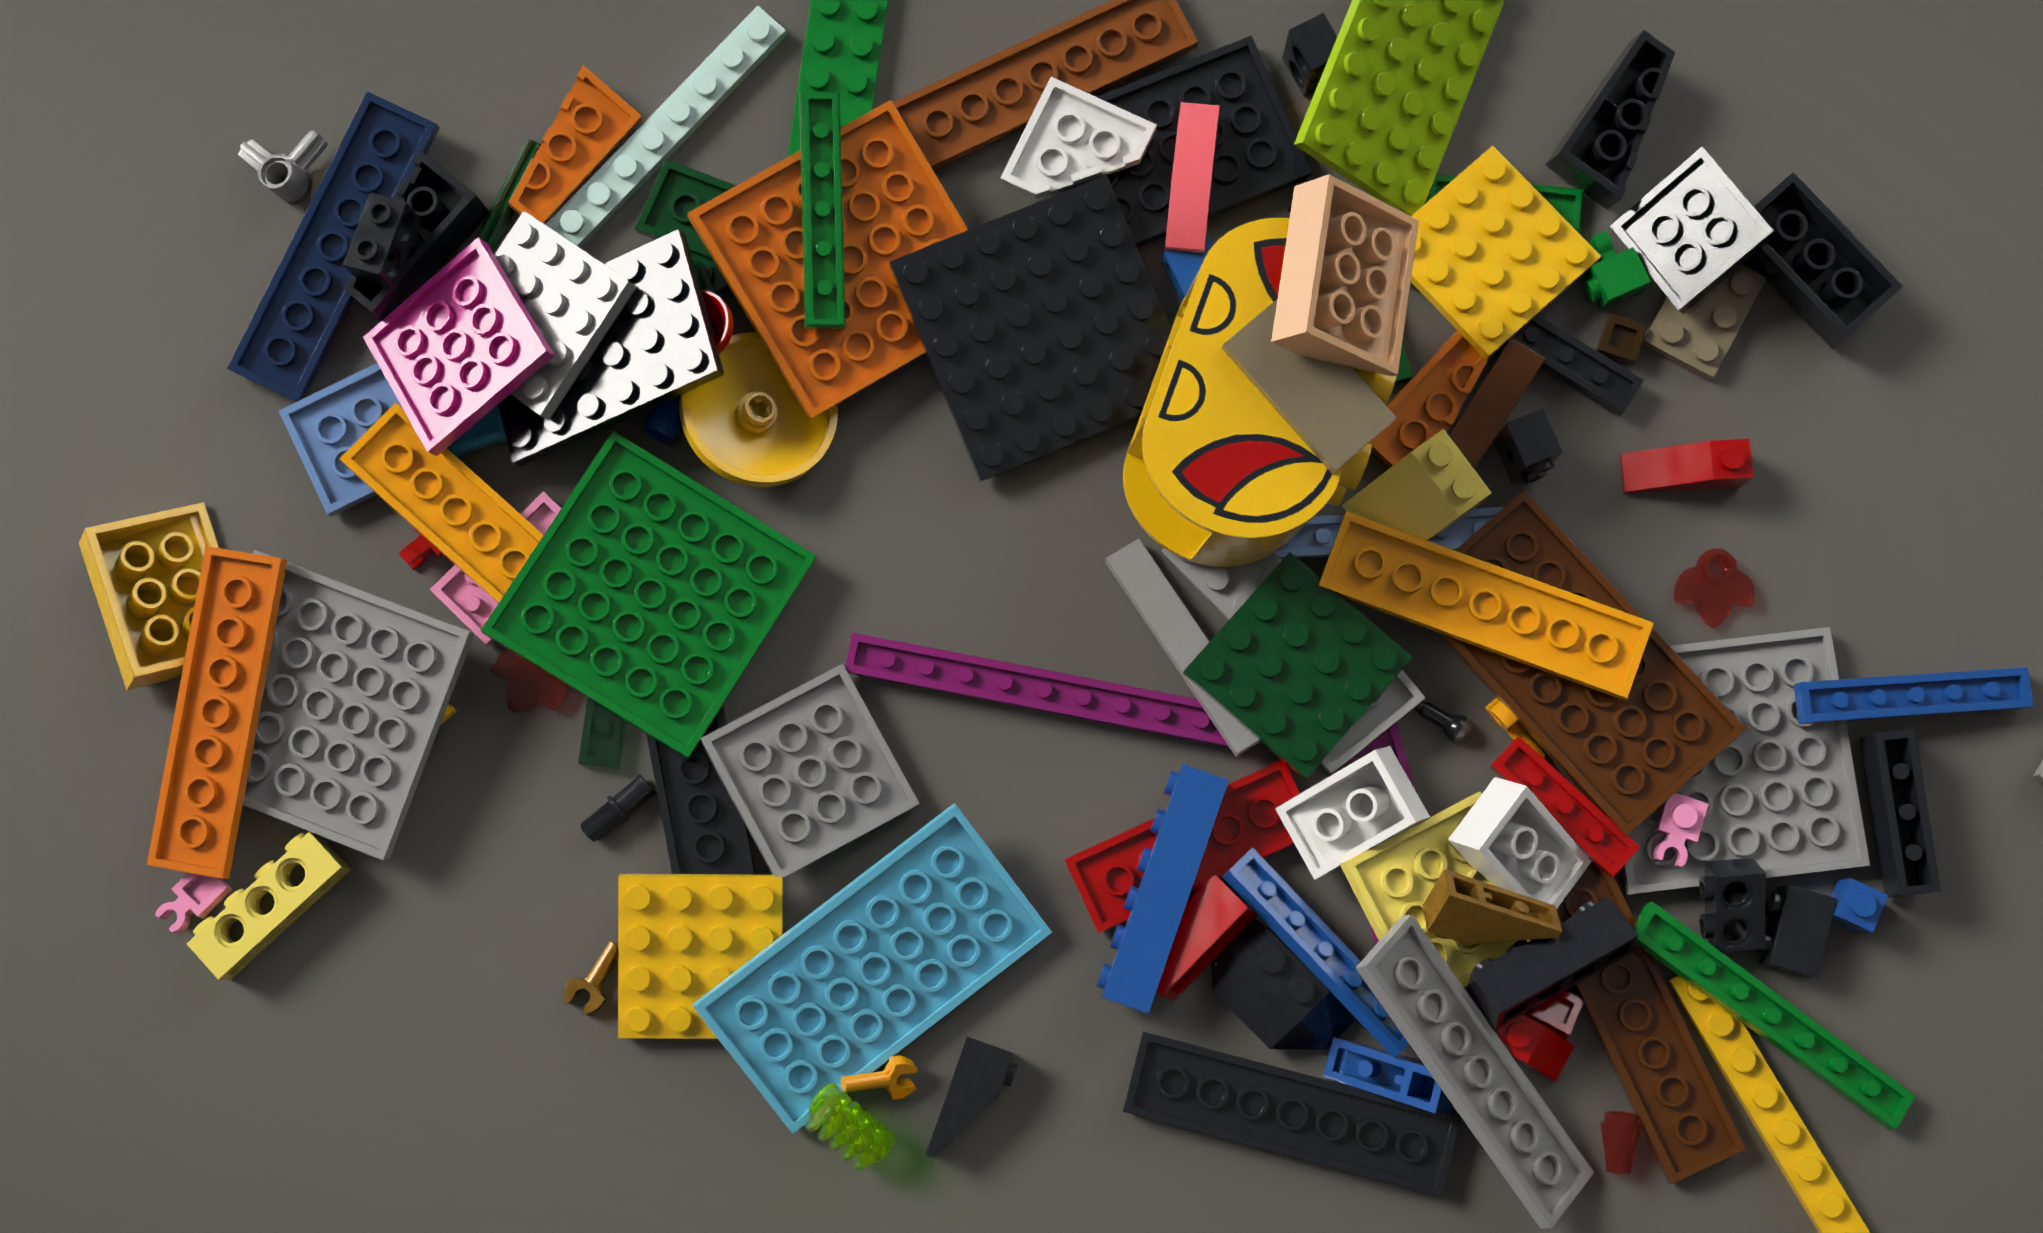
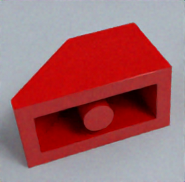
[1491,1014,1574,1082]

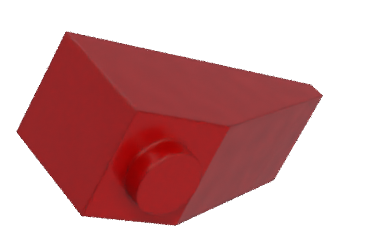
[1620,438,1753,494]
[1157,874,1258,1002]

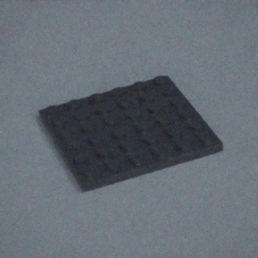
[889,175,1171,482]

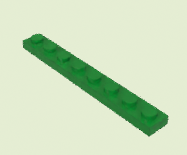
[1632,902,1916,1130]

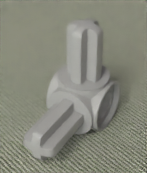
[238,130,328,202]

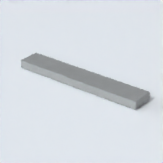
[1105,539,1261,757]

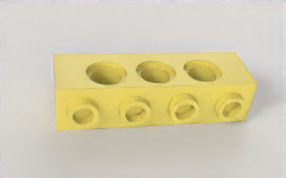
[187,832,351,980]

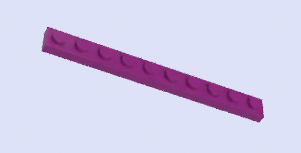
[845,632,1229,748]

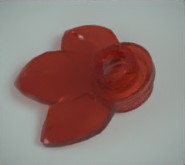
[1674,548,1755,628]
[490,649,567,711]

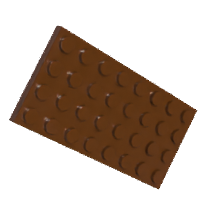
[1437,490,1746,836]

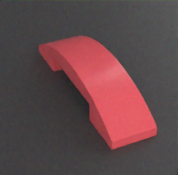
[1165,102,1220,253]

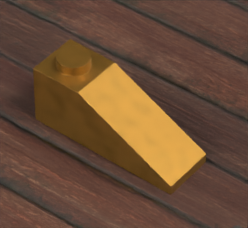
[1422,869,1562,944]

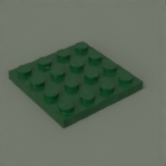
[1183,552,1413,780]

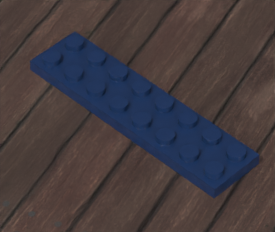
[227,91,440,402]

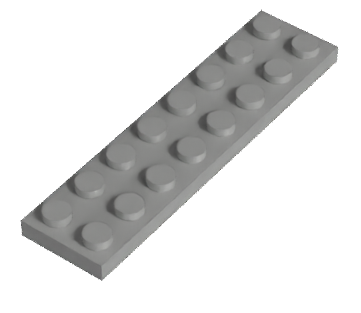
[1356,914,1594,1229]

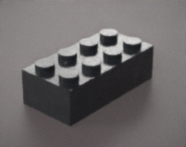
[1748,172,1903,349]

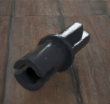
[580,774,656,842]

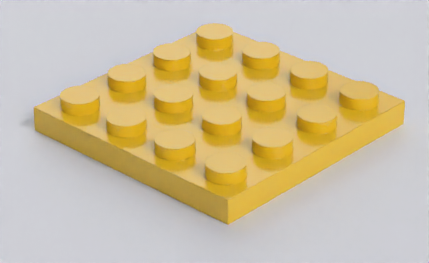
[1411,146,1601,360]
[618,874,783,1039]

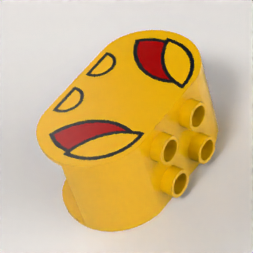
[1123,218,1397,567]

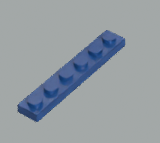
[1794,667,2034,724]
[1222,848,1409,1058]

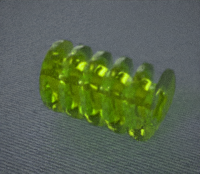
[806,1083,896,1171]

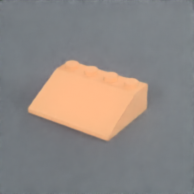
[1271,174,1419,376]

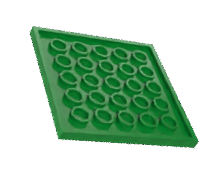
[481,431,817,760]

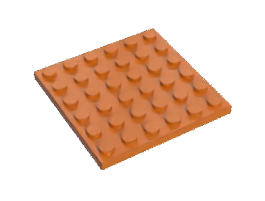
[687,100,968,420]

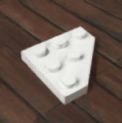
[1000,77,1157,199]

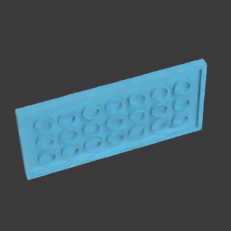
[693,803,1052,1134]

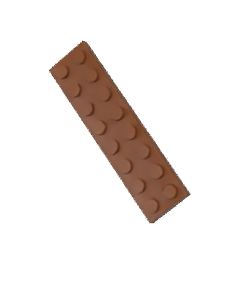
[893,0,1198,170]

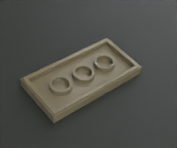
[1221,300,1397,474]

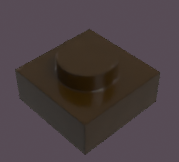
[1596,313,1647,366]

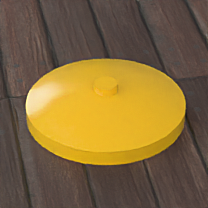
[679,332,838,487]

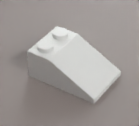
[1275,746,1430,880]
[1448,777,1592,909]

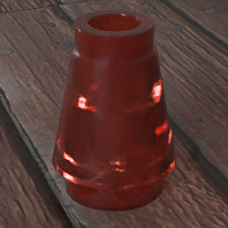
[1600,1111,1642,1174]

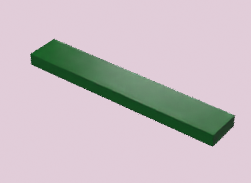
[799,91,845,330]

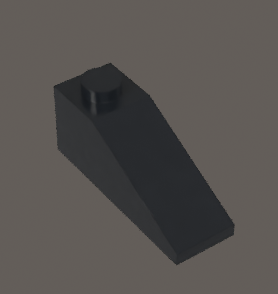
[926,1036,1018,1158]

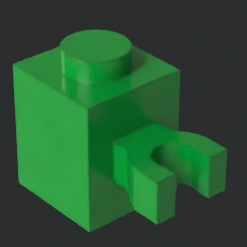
[1583,231,1651,311]

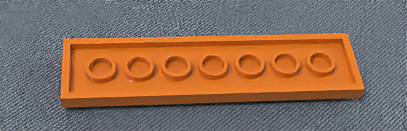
[147,546,288,879]

